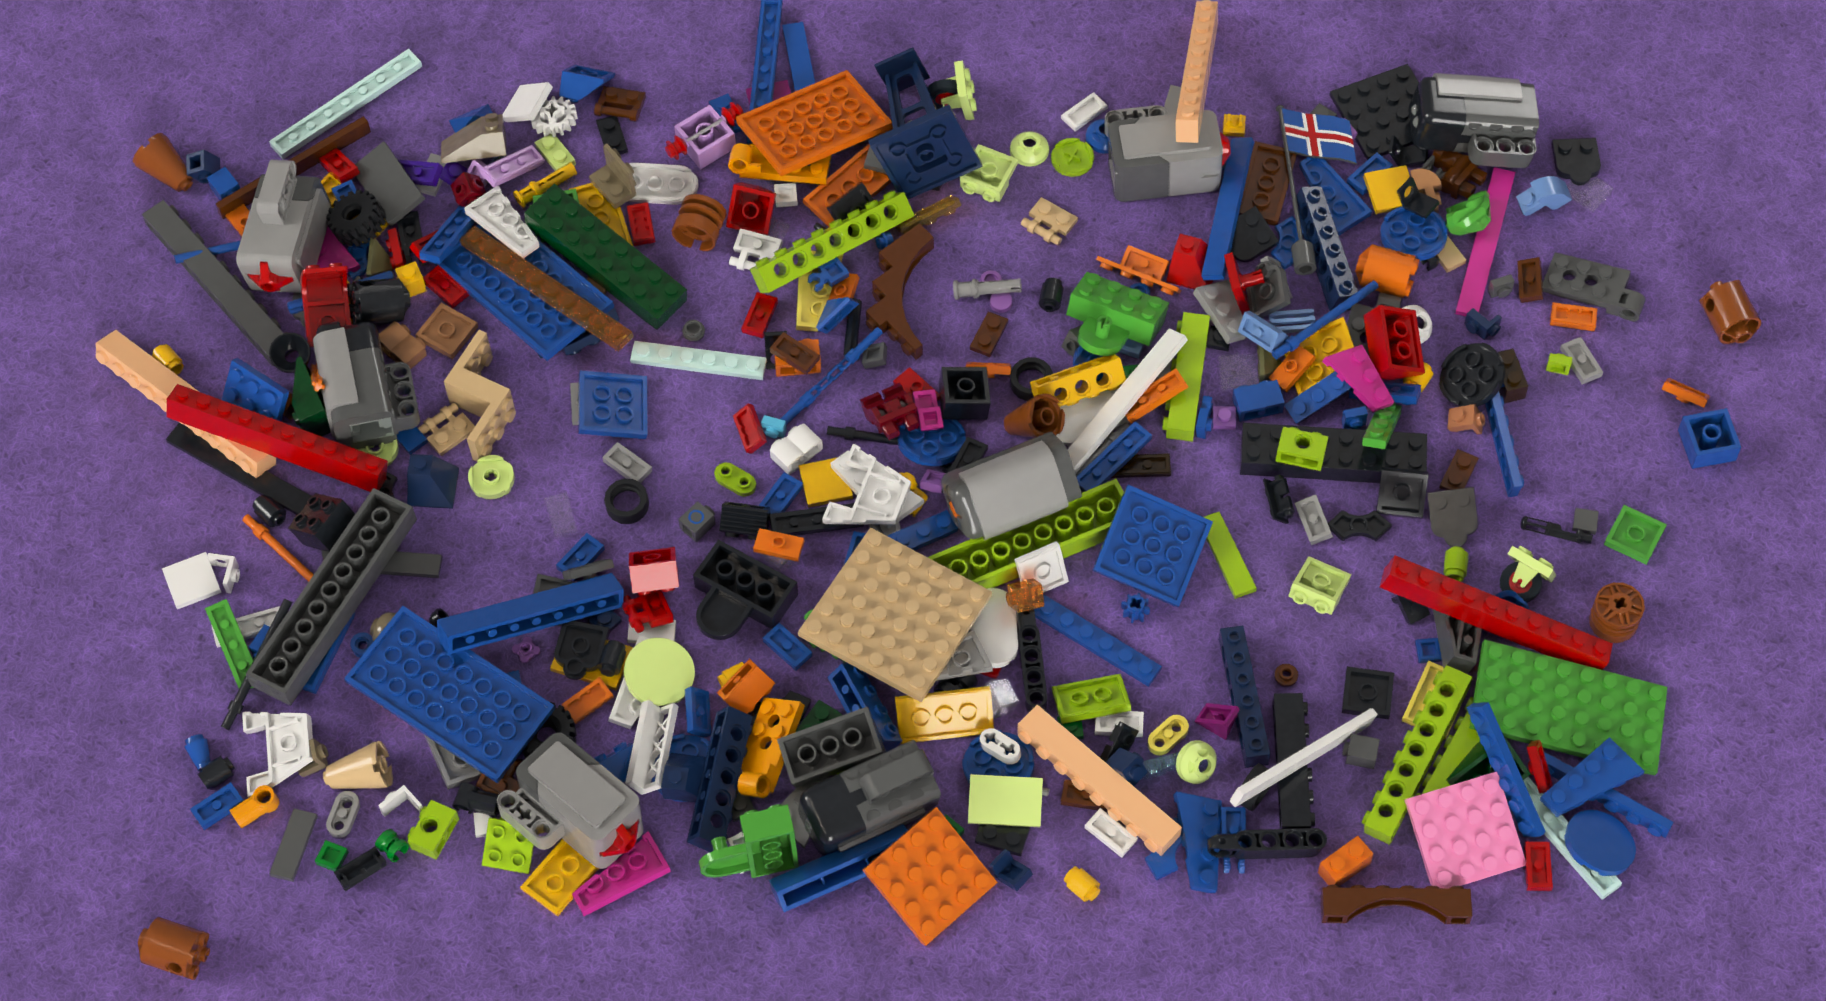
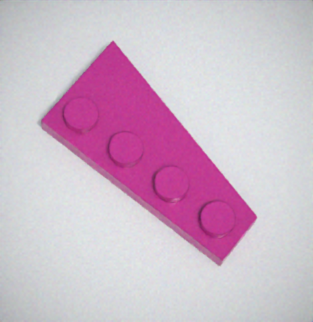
[572,831,671,916]

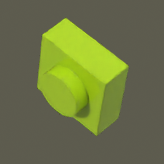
[1546,353,1573,375]

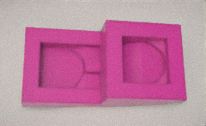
[912,389,944,431]

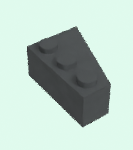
[1433,609,1482,674]

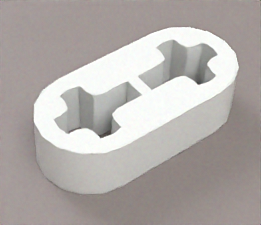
[980,728,1021,765]

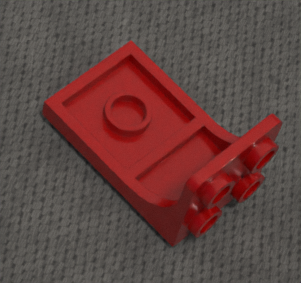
[300,263,351,348]

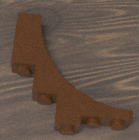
[865,223,934,360]

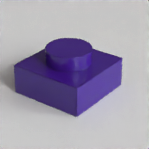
[440,162,468,185]

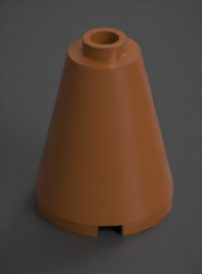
[133,133,193,192]
[1004,393,1065,438]

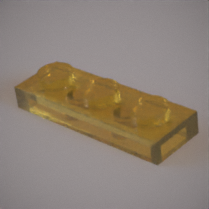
[895,195,962,234]

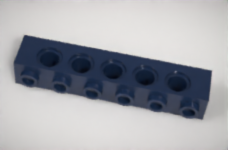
[1292,186,1358,311]
[1218,625,1270,768]
[687,706,753,852]

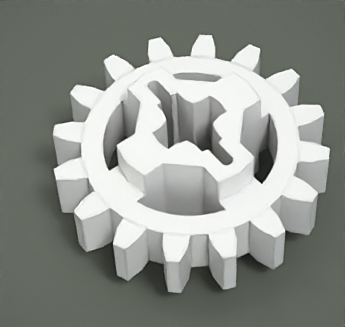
[531,96,578,137]

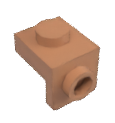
[1448,404,1485,434]

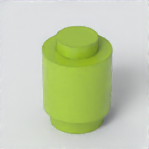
[1443,546,1469,582]

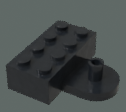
[693,539,798,640]

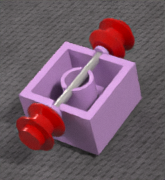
[665,102,744,170]

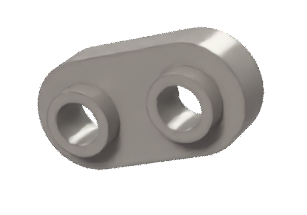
[326,791,360,838]

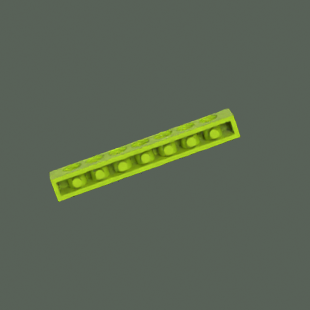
[750,190,915,293]
[1362,665,1472,845]

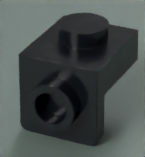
[1391,595,1430,625]

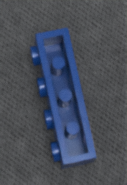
[827,663,903,752]

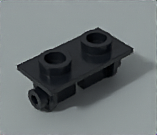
[1263,475,1295,524]
[1100,721,1139,762]
[334,846,387,891]

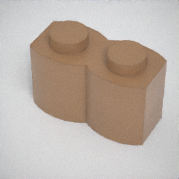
[379,321,427,369]

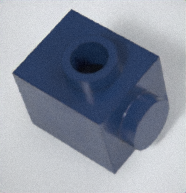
[186,149,220,184]
[1106,748,1148,786]

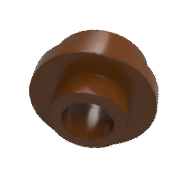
[1274,664,1298,687]

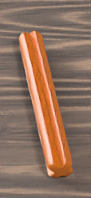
[310,363,325,392]

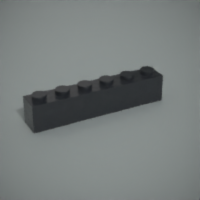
[1272,693,1315,829]

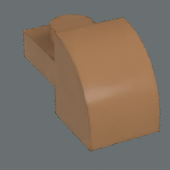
[1410,168,1442,213]

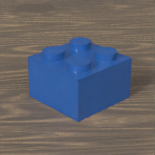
[1678,408,1741,469]

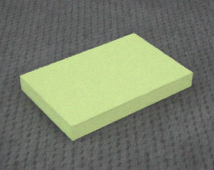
[968,774,1043,827]

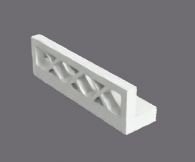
[625,700,679,795]

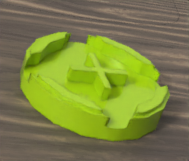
[1051,138,1094,177]

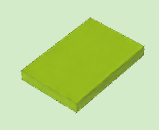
[1051,674,1131,724]

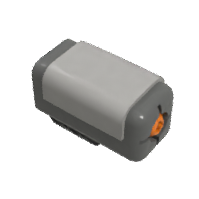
[941,432,1082,540]

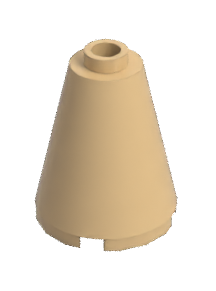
[323,741,393,789]

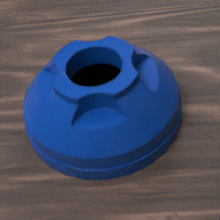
[1086,118,1108,154]

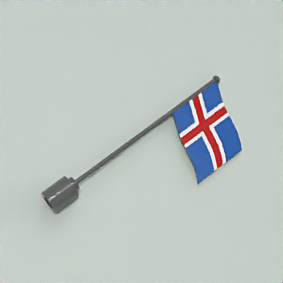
[1276,105,1357,275]

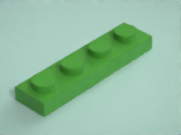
[1362,403,1402,449]
[205,599,254,689]

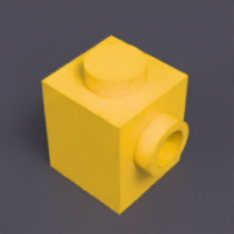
[395,261,427,297]

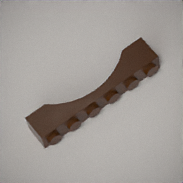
[1320,885,1472,924]

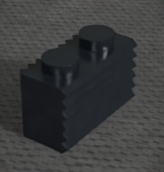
[719,501,771,540]

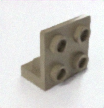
[589,144,636,209]

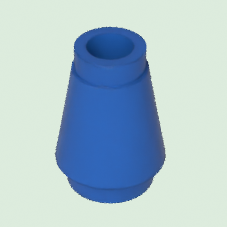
[184,734,211,771]

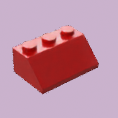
[1363,305,1425,380]

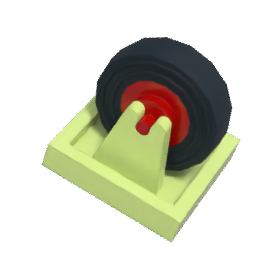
[928,60,977,120]
[1500,546,1556,603]

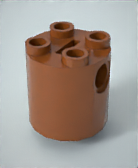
[1699,280,1761,344]
[138,917,210,980]

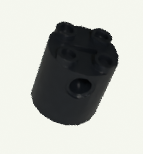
[347,278,410,324]

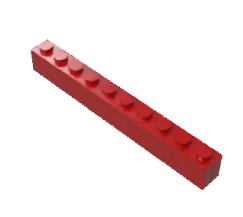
[167,384,388,492]
[1379,555,1613,670]

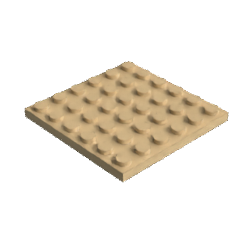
[798,527,992,702]

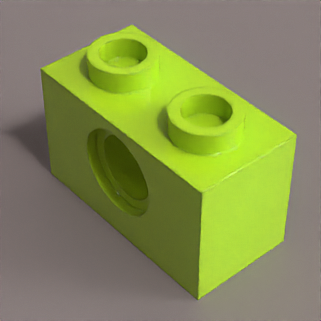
[1276,427,1329,471]
[407,800,459,860]

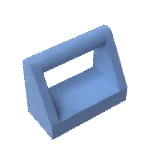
[1238,311,1289,353]

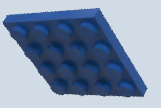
[1092,484,1213,607]

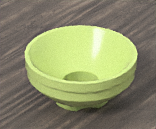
[1010,131,1049,167]
[1176,740,1217,784]

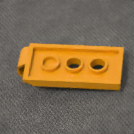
[728,143,832,185]
[737,697,805,798]

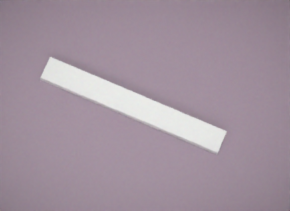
[1067,329,1188,474]
[1230,708,1378,807]

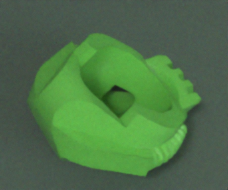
[1445,190,1491,236]

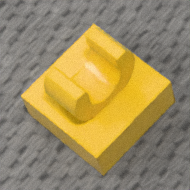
[1223,114,1246,137]

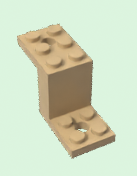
[444,330,516,462]

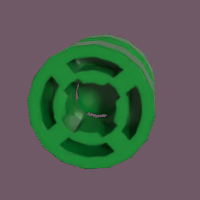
[375,829,409,862]

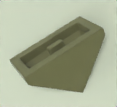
[366,237,393,277]
[1257,344,1282,383]

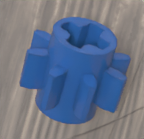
[1121,593,1150,623]

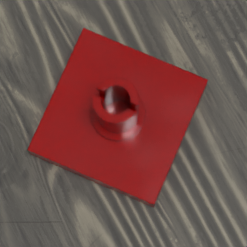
[1224,252,1265,315]

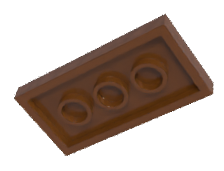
[1238,141,1297,226]

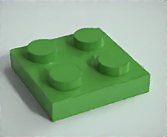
[1604,505,1667,565]

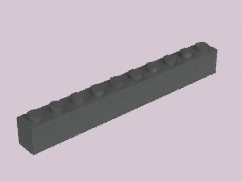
[142,200,294,366]

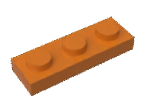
[1125,368,1188,424]

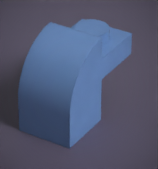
[1516,176,1572,216]

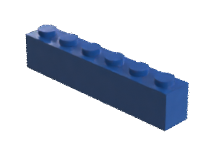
[769,824,908,912]

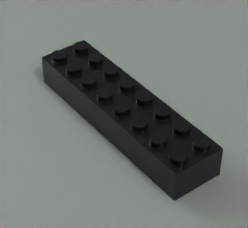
[1240,422,1427,483]

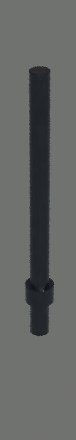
[827,426,898,445]
[221,599,293,730]

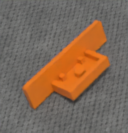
[1096,245,1182,296]

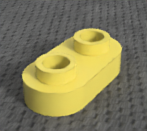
[1147,715,1189,756]

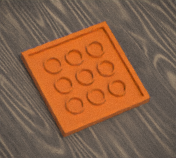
[862,807,998,946]

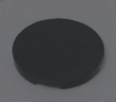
[1439,343,1505,407]

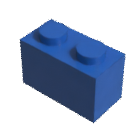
[1232,380,1285,422]

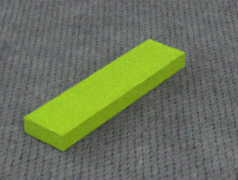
[1204,512,1257,599]

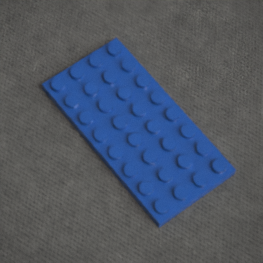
[434,224,614,361]
[344,606,555,783]

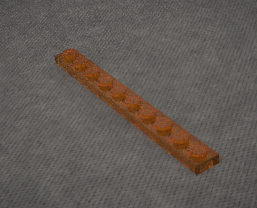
[459,226,634,352]

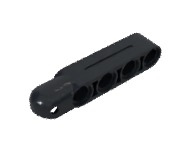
[1016,605,1047,713]
[1207,828,1327,860]

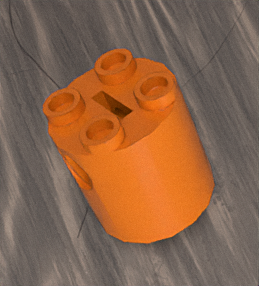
[1355,244,1420,298]

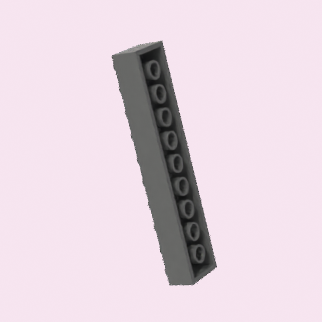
[246,488,417,706]

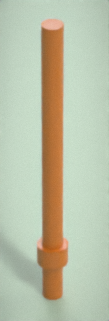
[242,514,314,582]

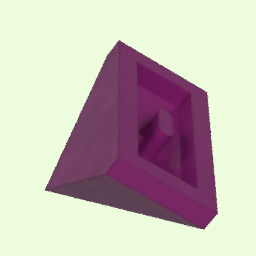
[1194,703,1240,740]

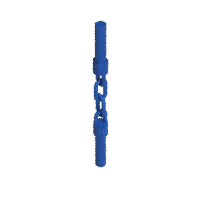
[780,327,883,425]

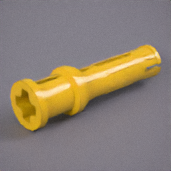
[513,162,577,209]

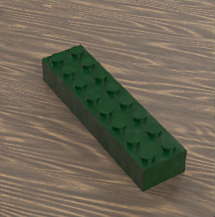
[524,184,687,330]

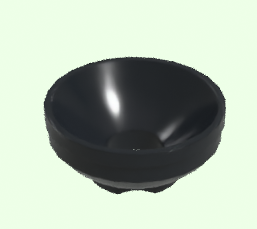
[269,333,311,373]

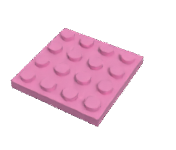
[1404,772,1526,889]

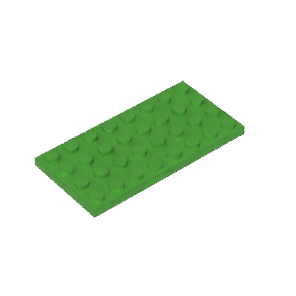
[1469,639,1667,775]

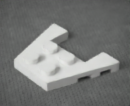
[822,444,911,524]
[242,712,313,797]

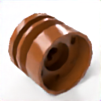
[671,194,727,251]
[1589,582,1645,643]

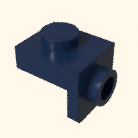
[1464,308,1502,340]
[990,849,1033,891]

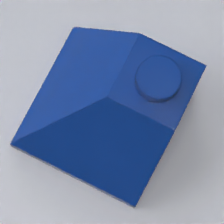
[559,65,615,102]

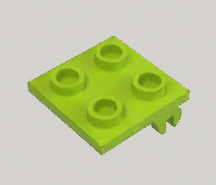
[482,817,534,874]

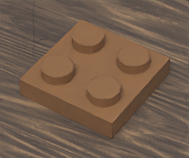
[415,302,478,360]

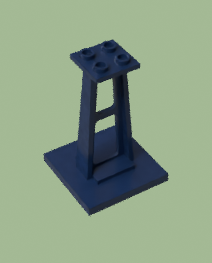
[868,47,983,199]

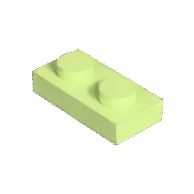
[534,134,576,171]

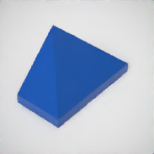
[449,104,493,133]
[816,297,859,334]

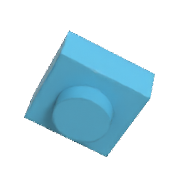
[761,415,787,439]

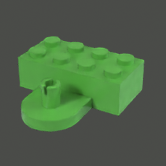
[1066,272,1169,356]
[699,804,799,878]

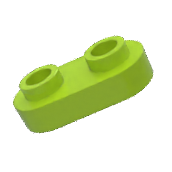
[714,462,756,497]

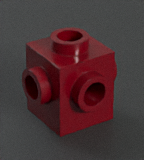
[450,172,486,207]

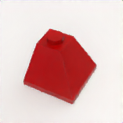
[726,182,776,236]
[1166,233,1213,290]

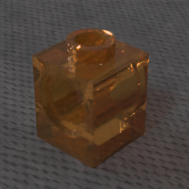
[1006,578,1044,613]

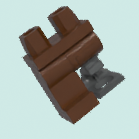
[1421,150,1487,199]

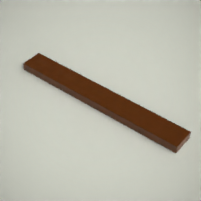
[216,116,371,220]

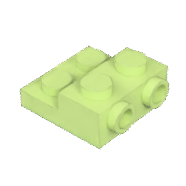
[960,144,1018,202]
[1289,556,1352,615]

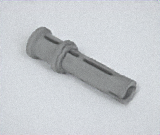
[953,278,1022,300]

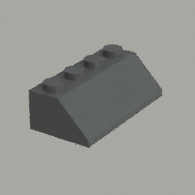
[777,706,886,788]

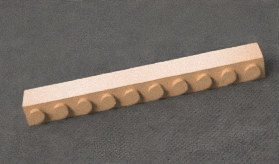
[1176,0,1218,143]
[96,330,276,478]

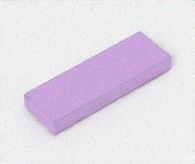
[480,145,545,188]

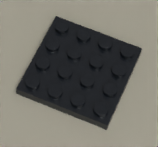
[1330,64,1419,160]

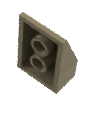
[441,113,506,164]

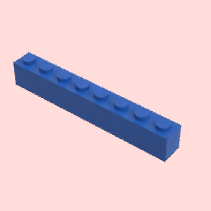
[437,573,624,655]

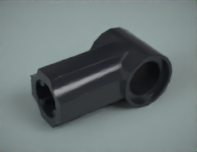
[452,783,500,817]

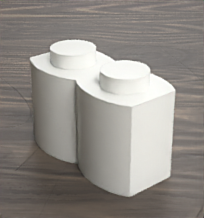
[770,423,823,475]

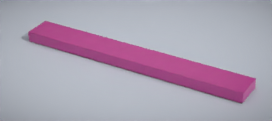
[1455,167,1516,317]

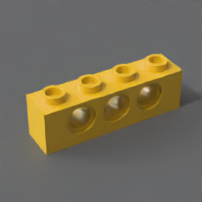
[1030,354,1126,407]

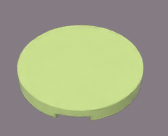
[623,638,695,706]

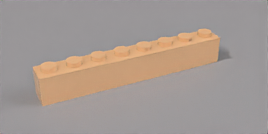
[1017,705,1182,856]

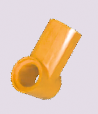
[229,785,279,829]

